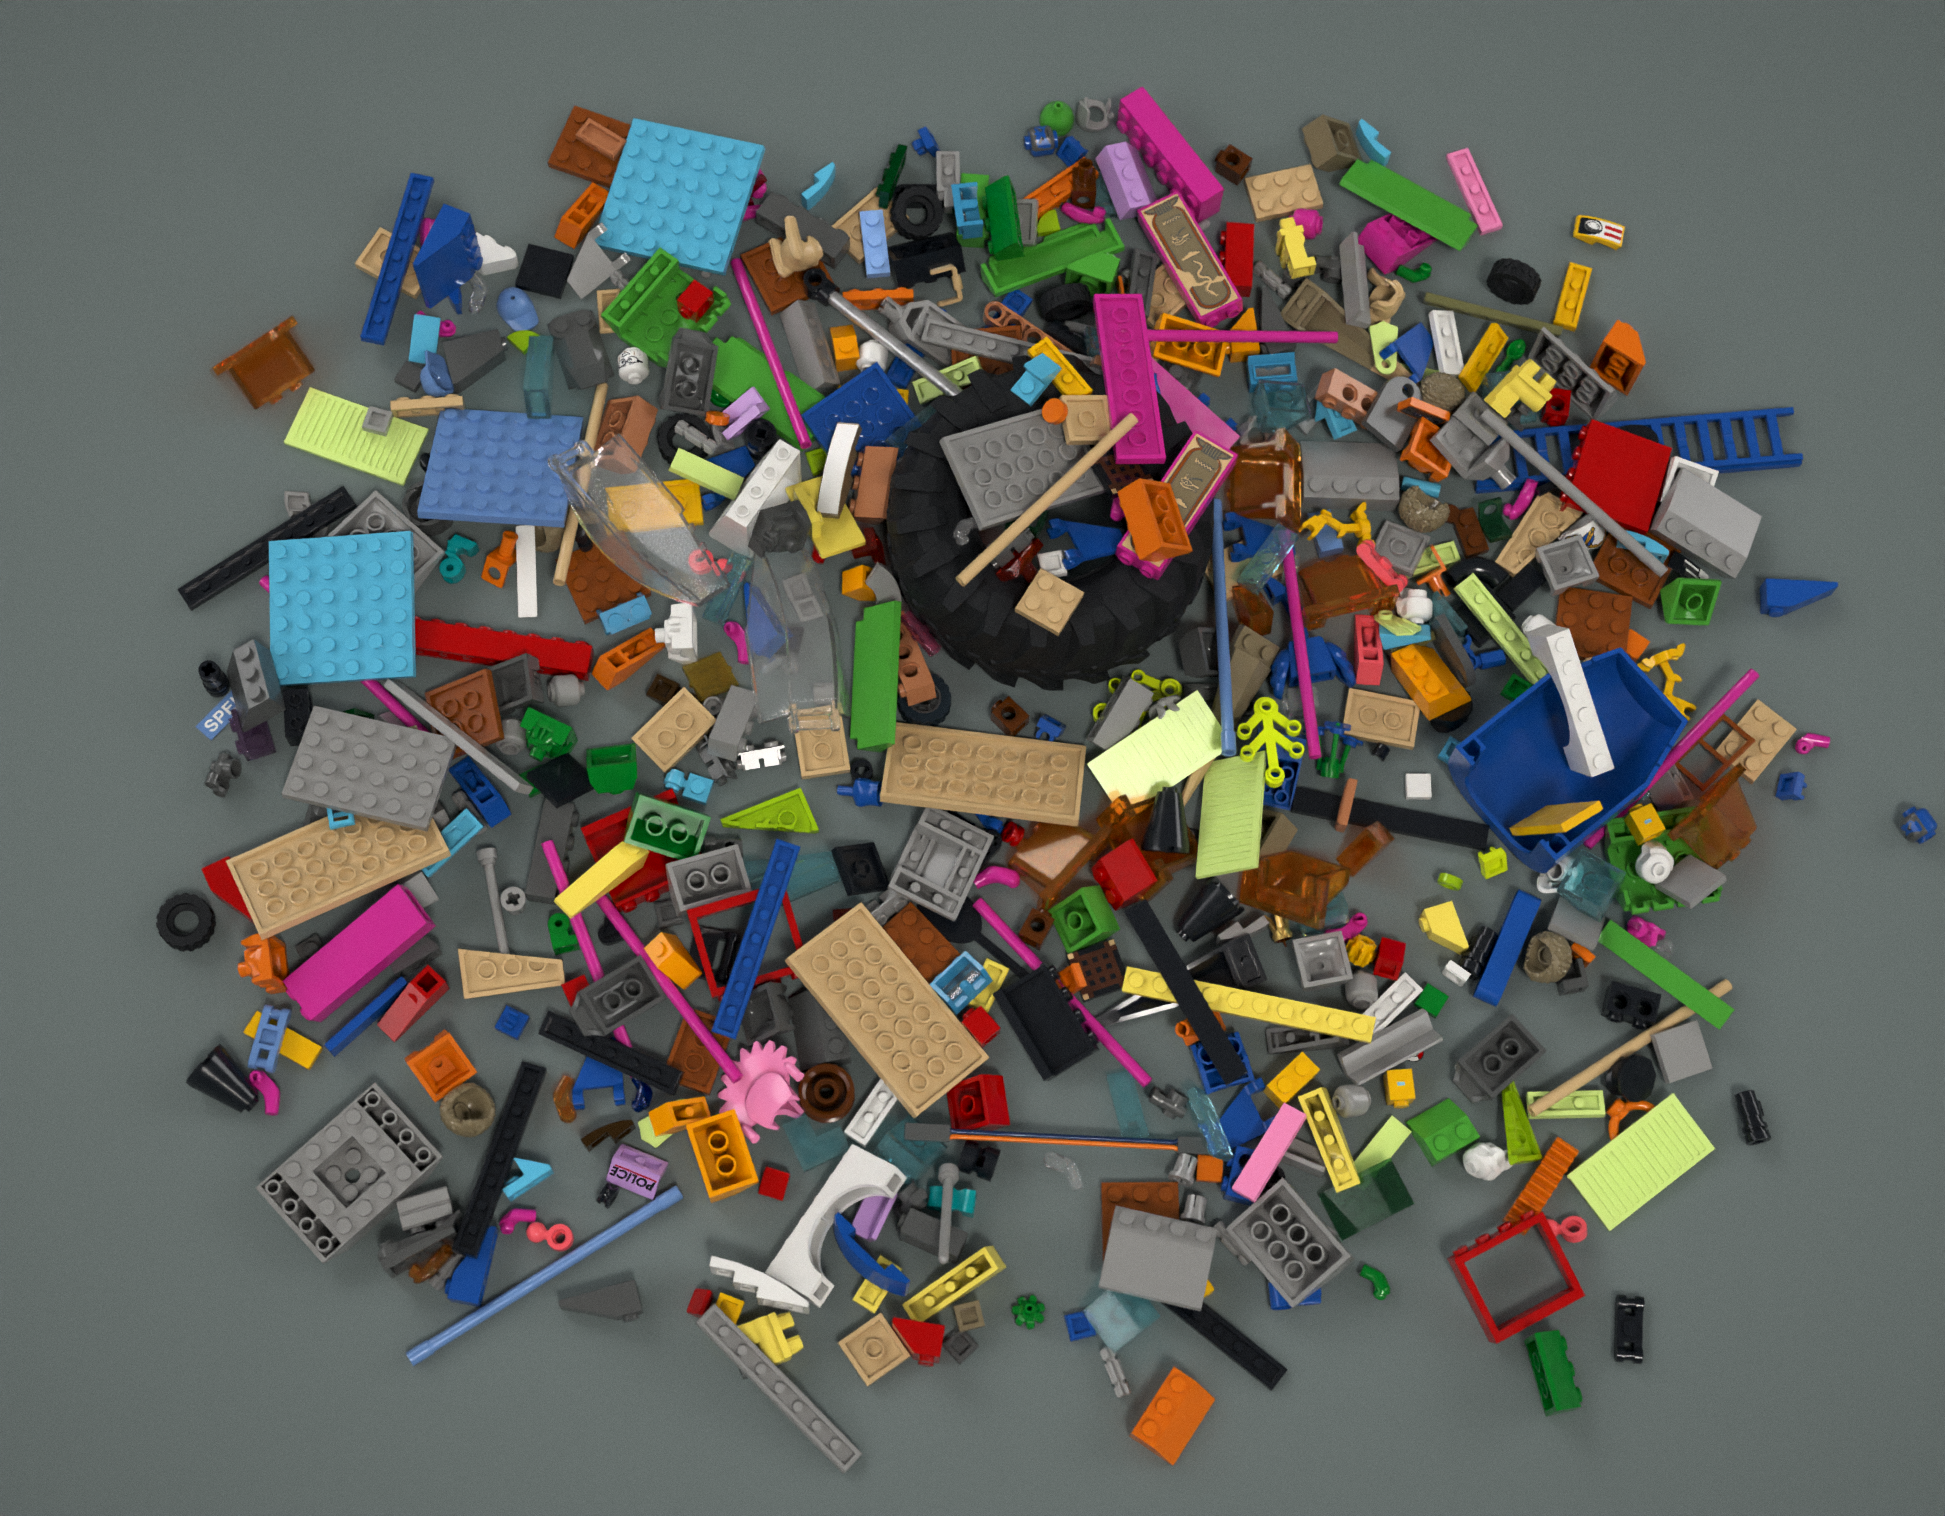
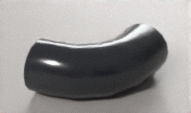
[1442,556,1510,590]

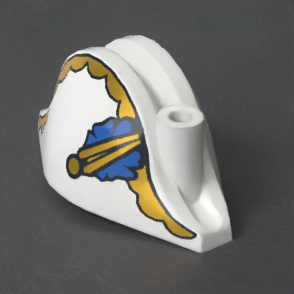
[1558,514,1607,550]

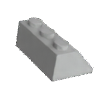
[665,844,752,917]

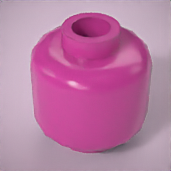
[1289,208,1323,240]

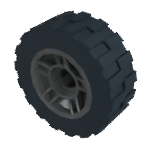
[897,673,951,727]

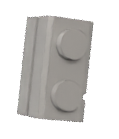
[396,1186,455,1236]

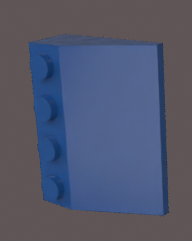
[413,204,483,309]

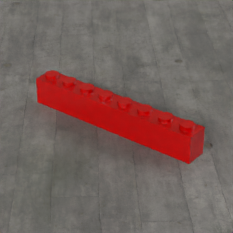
[415,616,594,681]

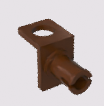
[1072,158,1096,209]

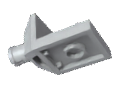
[878,296,966,369]
[1430,415,1516,490]

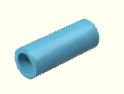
[1400,476,1441,498]

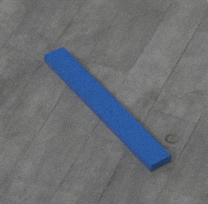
[360,173,434,346]
[711,839,801,1040]

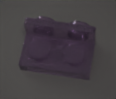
[229,709,277,761]

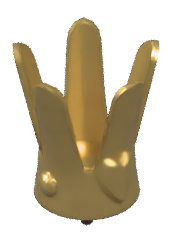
[1264,909,1293,947]

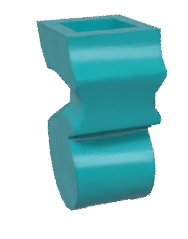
[439,534,480,584]
[926,1186,977,1218]

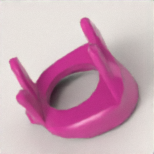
[1627,915,1666,948]

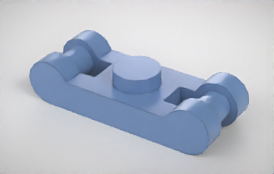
[248,1004,292,1073]

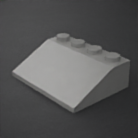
[1527,327,1619,421]
[1300,441,1399,511]
[1648,468,1762,579]
[326,490,445,594]
[1225,1178,1355,1308]
[1098,1206,1217,1311]

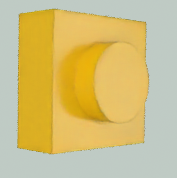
[716,1292,745,1325]

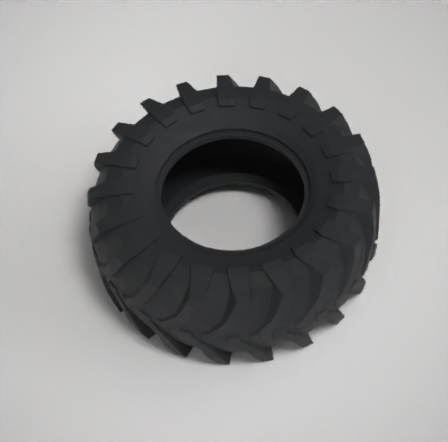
[887,354,1214,691]

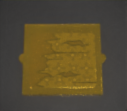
[682,652,739,702]

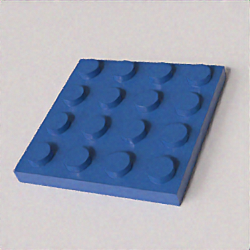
[801,362,922,493]

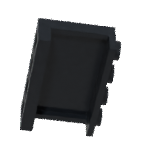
[993,962,1100,1081]

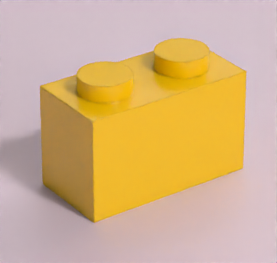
[1263,1052,1320,1109]

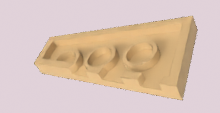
[1495,493,1583,578]
[458,949,566,999]

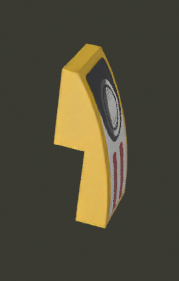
[1573,215,1625,250]

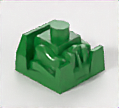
[520,707,578,762]
[586,743,638,795]

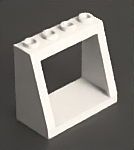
[709,439,802,560]

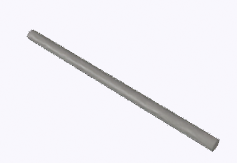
[1480,408,1668,577]

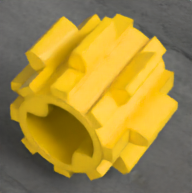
[1346,934,1378,967]

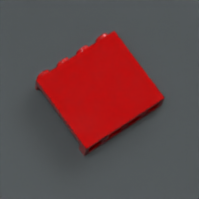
[1559,419,1672,535]
[581,789,701,913]

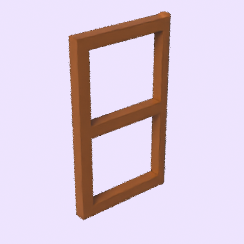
[1675,714,1756,792]

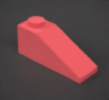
[1354,614,1384,686]

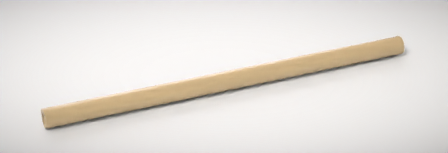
[553,383,608,586]
[956,413,1138,587]
[1527,979,1733,1117]

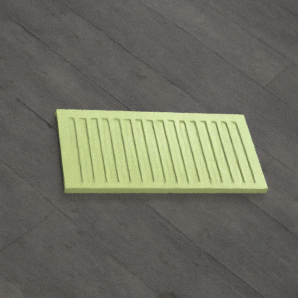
[284,387,429,486]
[1086,690,1222,819]
[1195,750,1267,879]
[1567,1093,1715,1231]

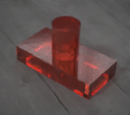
[852,527,887,565]
[996,538,1044,583]

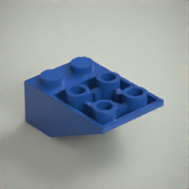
[1255,725,1307,811]

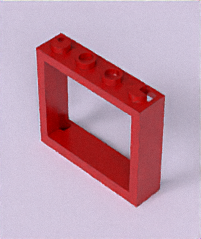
[687,889,803,1002]
[1447,1209,1586,1344]

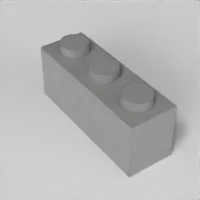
[1086,677,1154,751]
[707,685,762,762]

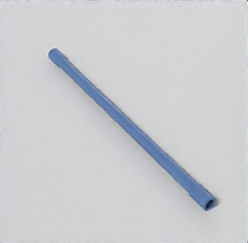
[1212,499,1237,756]
[406,1185,684,1366]

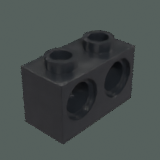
[283,688,313,746]
[1601,981,1662,1030]

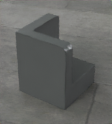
[1556,958,1589,996]

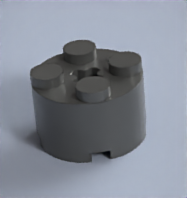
[402,481,453,536]

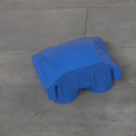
[1189,1031,1255,1095]

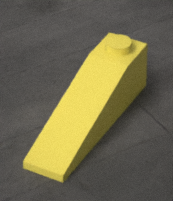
[554,842,649,919]
[1298,1087,1361,1193]
[902,1246,1006,1322]

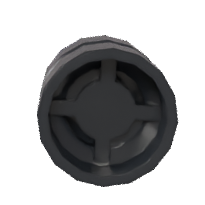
[746,419,777,461]
[957,1140,1001,1182]

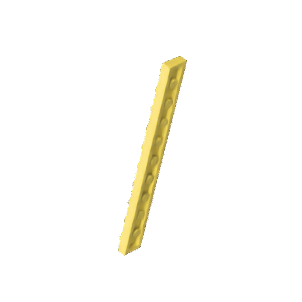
[1122,966,1376,1044]

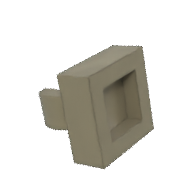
[953,1300,985,1333]

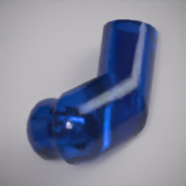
[631,1078,653,1113]

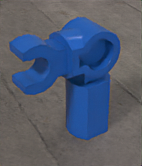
[1463,634,1506,670]

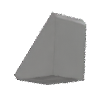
[396,870,439,909]

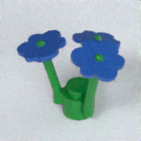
[1303,721,1363,779]

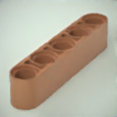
[983,301,1074,353]

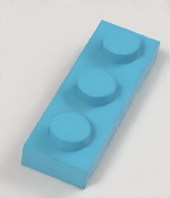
[421,808,485,878]

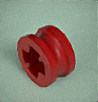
[1001,822,1025,847]

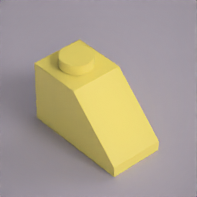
[1419,901,1469,955]

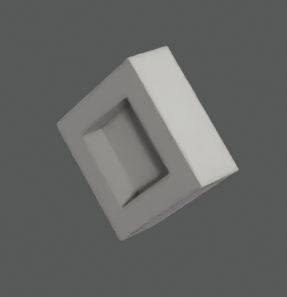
[362,406,394,437]

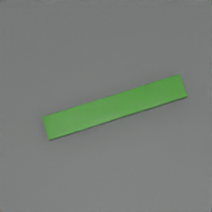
[1598,920,1735,1030]

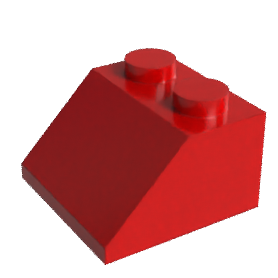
[1091,838,1158,911]
[947,1074,1010,1131]
[892,1317,945,1367]

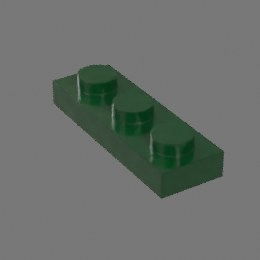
[876,144,908,210]

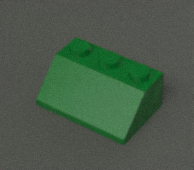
[982,175,1025,261]
[623,791,711,860]
[1524,1330,1582,1417]

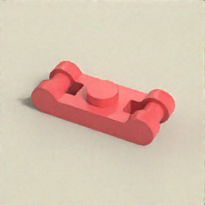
[1356,539,1408,593]

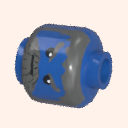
[1024,125,1058,157]
[1900,806,1937,844]

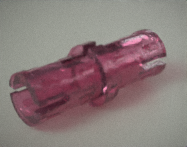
[901,610,942,657]

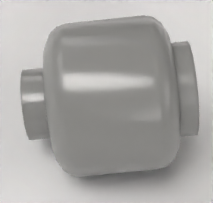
[547,674,585,707]
[495,717,527,755]
[1345,970,1378,1009]
[1332,1083,1371,1118]

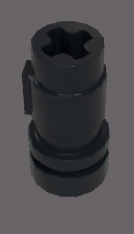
[1045,319,1093,356]
[198,660,230,697]
[1457,926,1498,980]
[1735,1090,1771,1146]

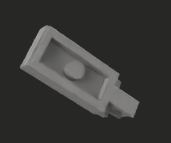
[936,151,960,214]

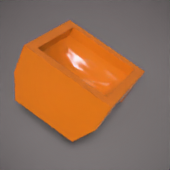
[1399,416,1452,482]
[238,933,289,995]
[404,1029,477,1103]

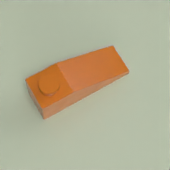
[554,182,609,249]
[591,627,666,691]

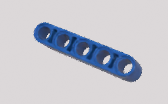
[1473,889,1542,1007]

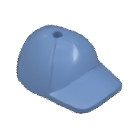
[496,287,539,332]
[420,350,454,398]

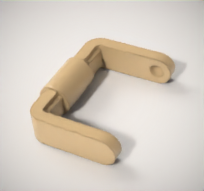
[930,264,963,307]

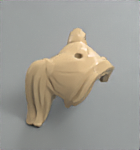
[769,216,823,278]
[1367,268,1405,327]

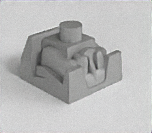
[1535,534,1599,597]
[1291,931,1353,992]

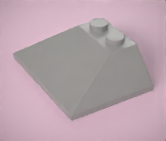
[887,807,994,922]

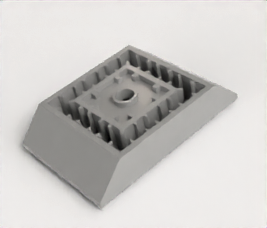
[256,1083,443,1264]

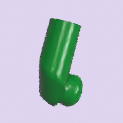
[1396,263,1432,283]
[1359,1264,1391,1300]

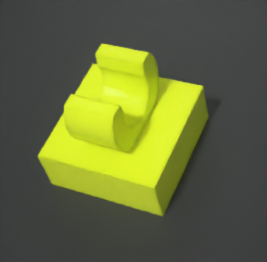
[1478,847,1508,880]

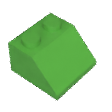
[1065,252,1120,299]
[1048,885,1120,954]
[1405,1098,1480,1167]

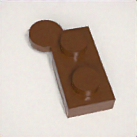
[1446,504,1489,558]

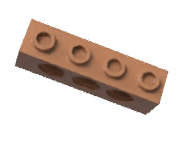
[1314,368,1378,430]
[897,611,936,706]

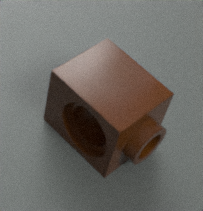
[1215,144,1253,186]
[991,696,1029,737]
[1018,908,1055,951]

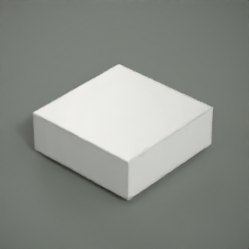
[1037,550,1067,577]
[1405,774,1432,800]
[1441,960,1471,987]

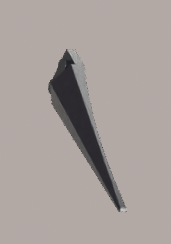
[1087,933,1268,1031]

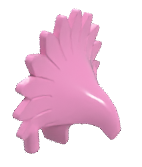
[717,1040,804,1144]

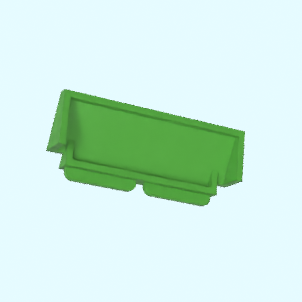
[1339,159,1478,251]
[981,218,1125,298]
[712,336,825,452]
[850,601,901,753]

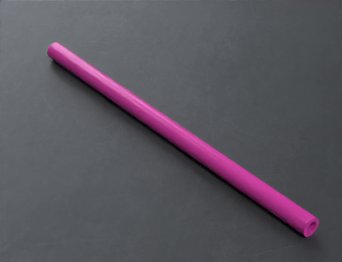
[730,258,812,449]
[1147,329,1338,343]
[1279,532,1322,760]
[259,575,431,733]
[1583,668,1760,850]
[541,840,633,1078]
[595,894,743,1084]
[973,898,1152,1088]

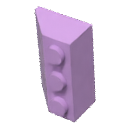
[1096,142,1157,220]

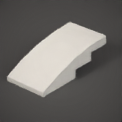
[709,1256,810,1315]

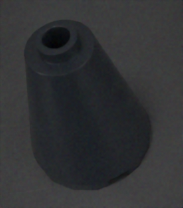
[1141,787,1190,854]
[1176,876,1245,942]
[186,1044,259,1113]

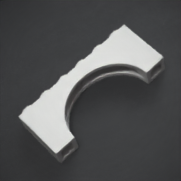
[1526,624,1614,777]
[765,1144,907,1308]

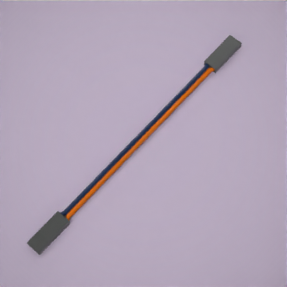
[904,1123,1222,1156]

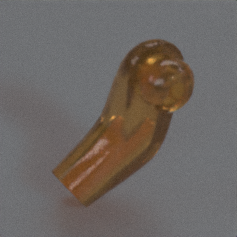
[553,1075,577,1123]
[408,1244,453,1284]

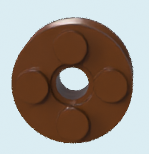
[798,1064,855,1123]

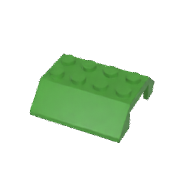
[601,248,732,368]
[1605,805,1723,915]

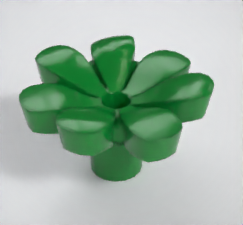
[1011,1295,1045,1330]

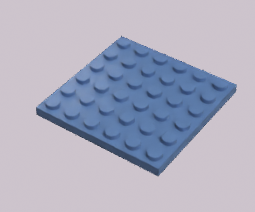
[417,408,584,528]

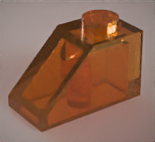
[1232,582,1274,636]
[1336,821,1395,877]

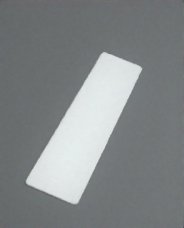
[516,525,537,618]

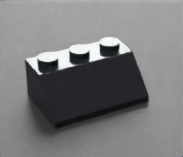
[887,232,966,288]

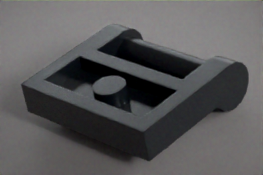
[689,927,740,984]

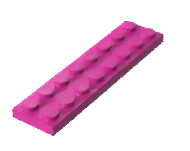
[1093,294,1166,464]

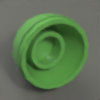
[1039,100,1074,137]

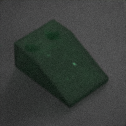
[1318,1158,1414,1241]

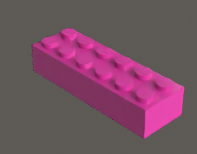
[1116,86,1224,223]

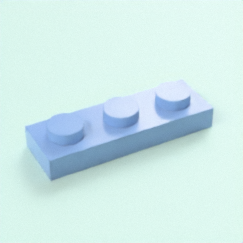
[859,209,890,279]

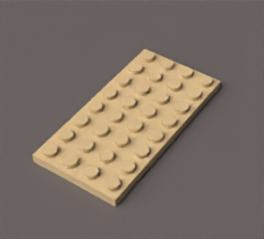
[880,722,1086,827]
[226,811,451,940]
[785,902,990,1119]

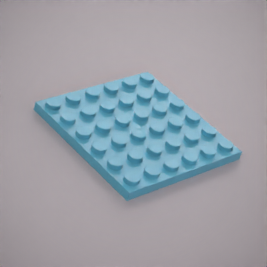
[595,118,766,276]
[269,531,416,686]

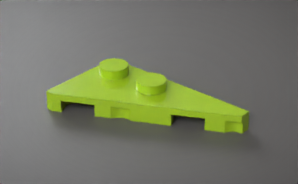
[720,788,819,834]
[1502,1081,1543,1165]

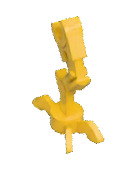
[1299,502,1376,547]
[1637,643,1696,721]

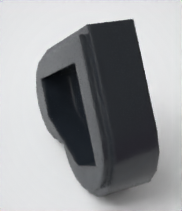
[598,916,625,946]

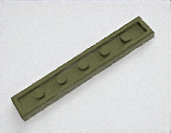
[1423,292,1563,337]

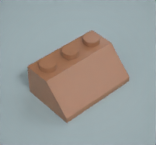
[591,395,658,474]
[848,446,899,525]

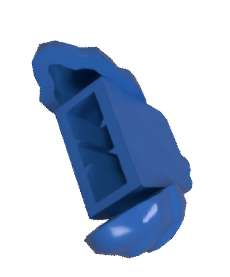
[1270,627,1356,700]

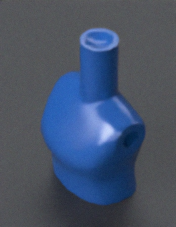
[837,778,883,807]

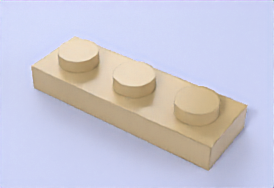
[390,394,466,418]

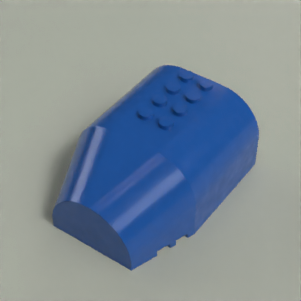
[1448,647,1688,873]

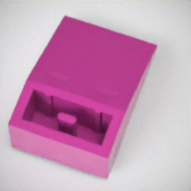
[1358,213,1438,275]

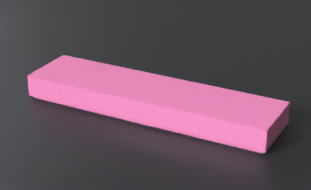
[1446,148,1503,236]
[1232,1103,1307,1203]

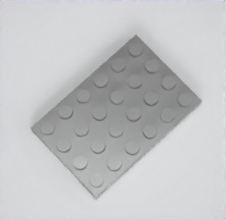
[939,409,1106,531]
[282,706,457,832]

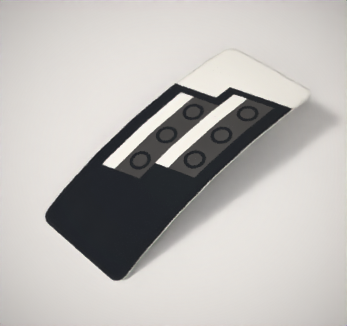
[1667,551,1709,579]

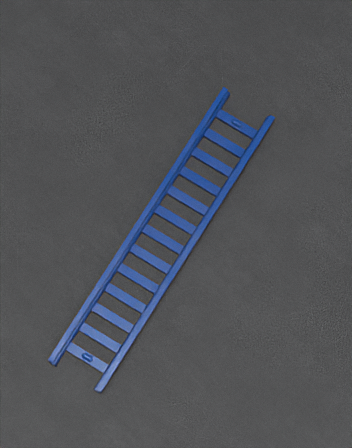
[1475,407,1803,494]

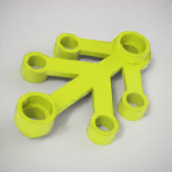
[1093,669,1182,734]
[1237,697,1304,788]

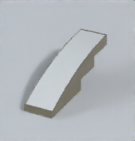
[816,422,862,519]

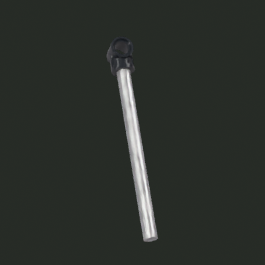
[803,268,963,396]

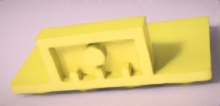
[785,476,866,559]

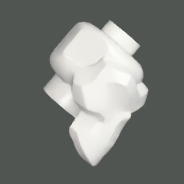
[1395,588,1433,625]
[1635,840,1674,884]
[1537,856,1583,894]
[1463,1142,1513,1181]

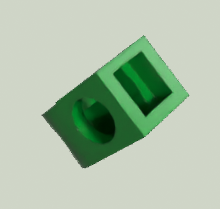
[548,913,580,956]

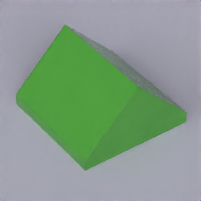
[1660,578,1722,625]

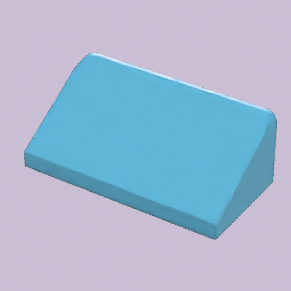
[409,314,441,364]

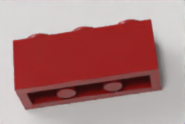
[1219,222,1254,297]

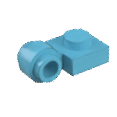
[664,769,714,805]

